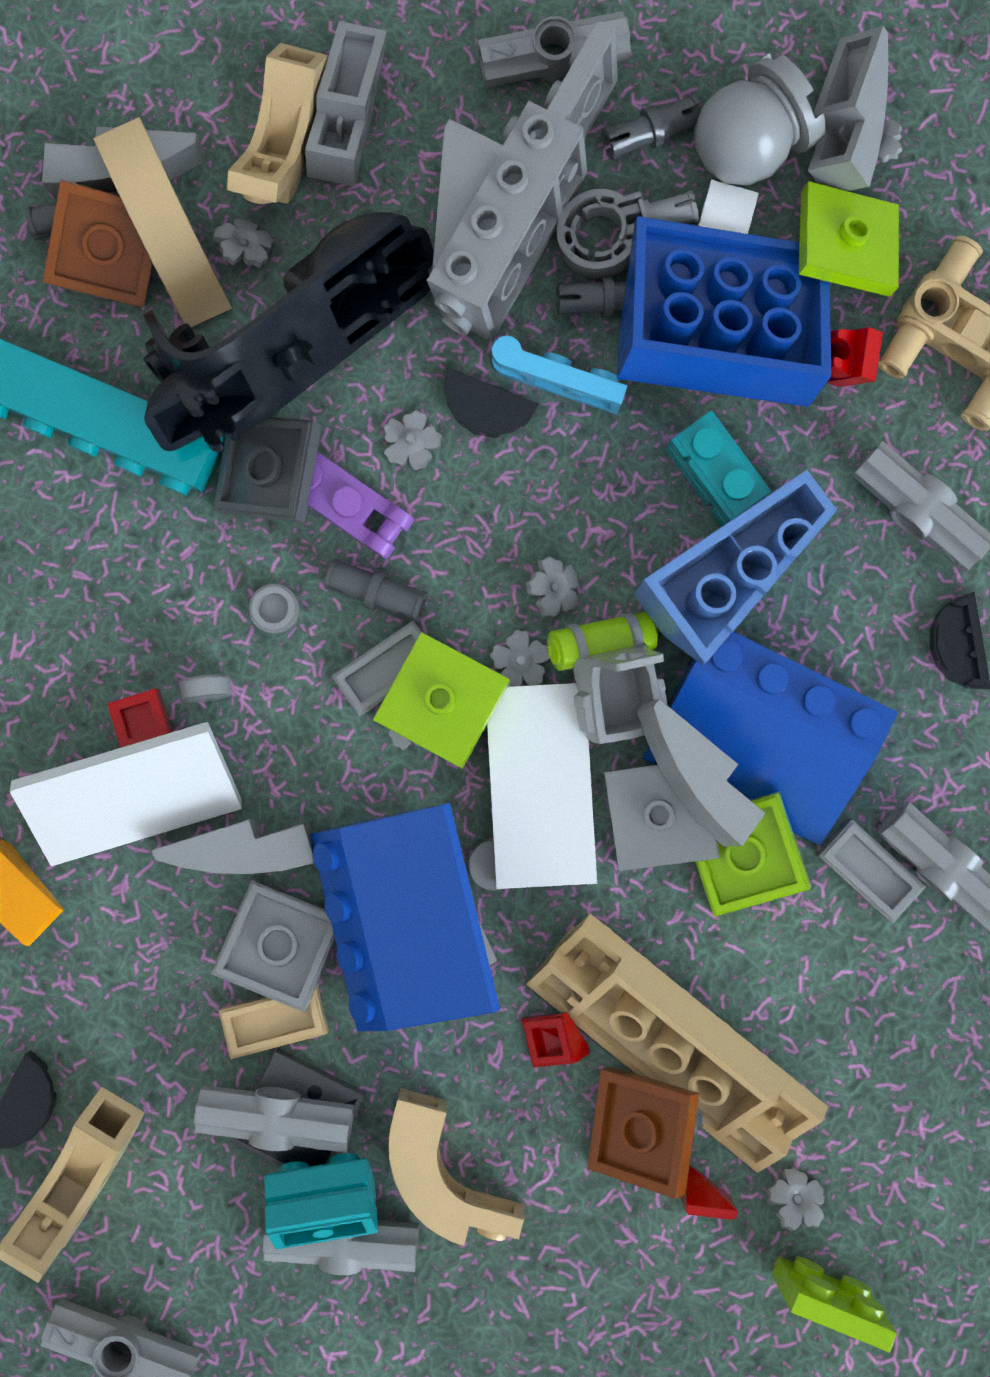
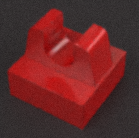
[827,327,883,387]
[107,688,173,748]

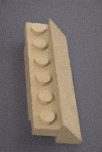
[526,913,828,1173]

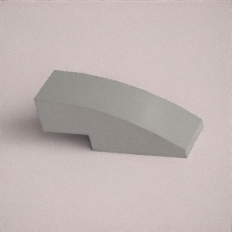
[305,21,387,187]
[808,26,889,191]
[42,127,205,200]
[637,699,766,846]
[152,817,314,874]

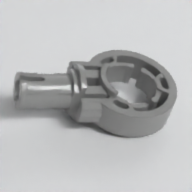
[557,189,699,279]

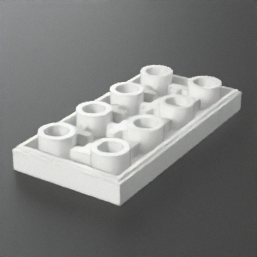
[487,683,597,889]
[10,722,242,866]

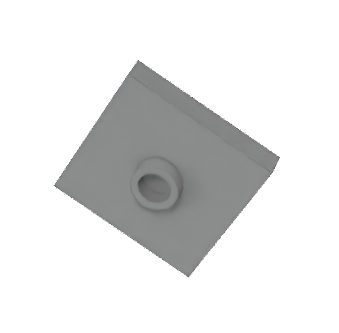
[604,765,720,871]
[211,880,335,1012]

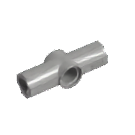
[478,11,631,88]
[851,441,990,572]
[877,801,990,933]
[194,1085,354,1153]
[263,1220,419,1275]
[41,1298,202,1377]

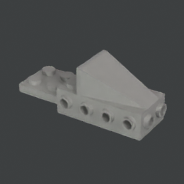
[427,20,618,342]

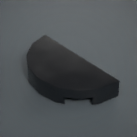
[444,367,539,438]
[930,592,990,689]
[0,1050,56,1149]

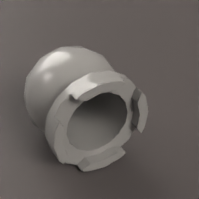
[694,53,825,186]

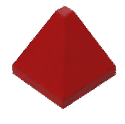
[521,1012,590,1068]
[680,1166,738,1220]

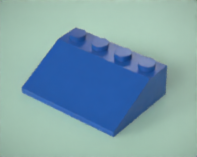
[617,216,831,407]
[642,632,898,846]
[310,803,500,1032]

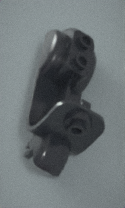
[143,212,434,452]

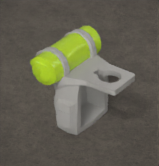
[547,611,667,744]

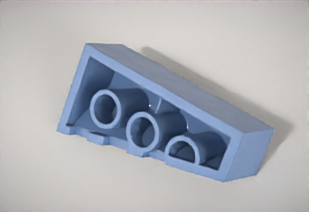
[634,470,837,666]

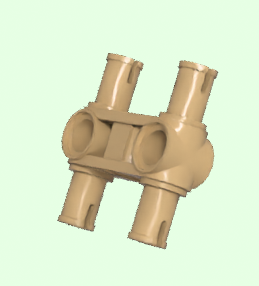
[878,236,990,431]

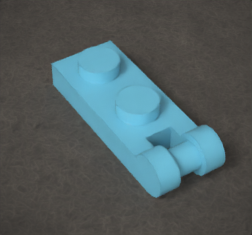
[492,336,628,415]

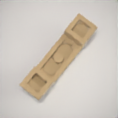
[93,117,232,327]

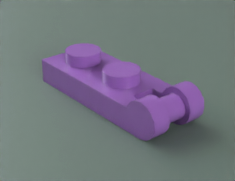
[308,452,415,560]

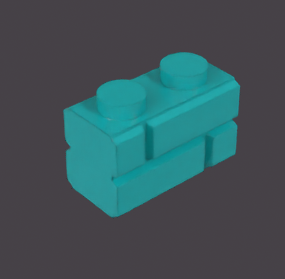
[665,410,772,527]
[264,1153,378,1250]

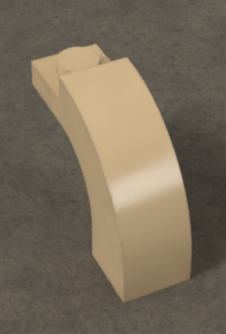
[227,43,328,204]
[0,1087,145,1283]
[389,1088,524,1246]

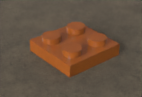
[43,179,152,308]
[587,1067,699,1199]

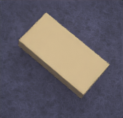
[219,985,329,1059]

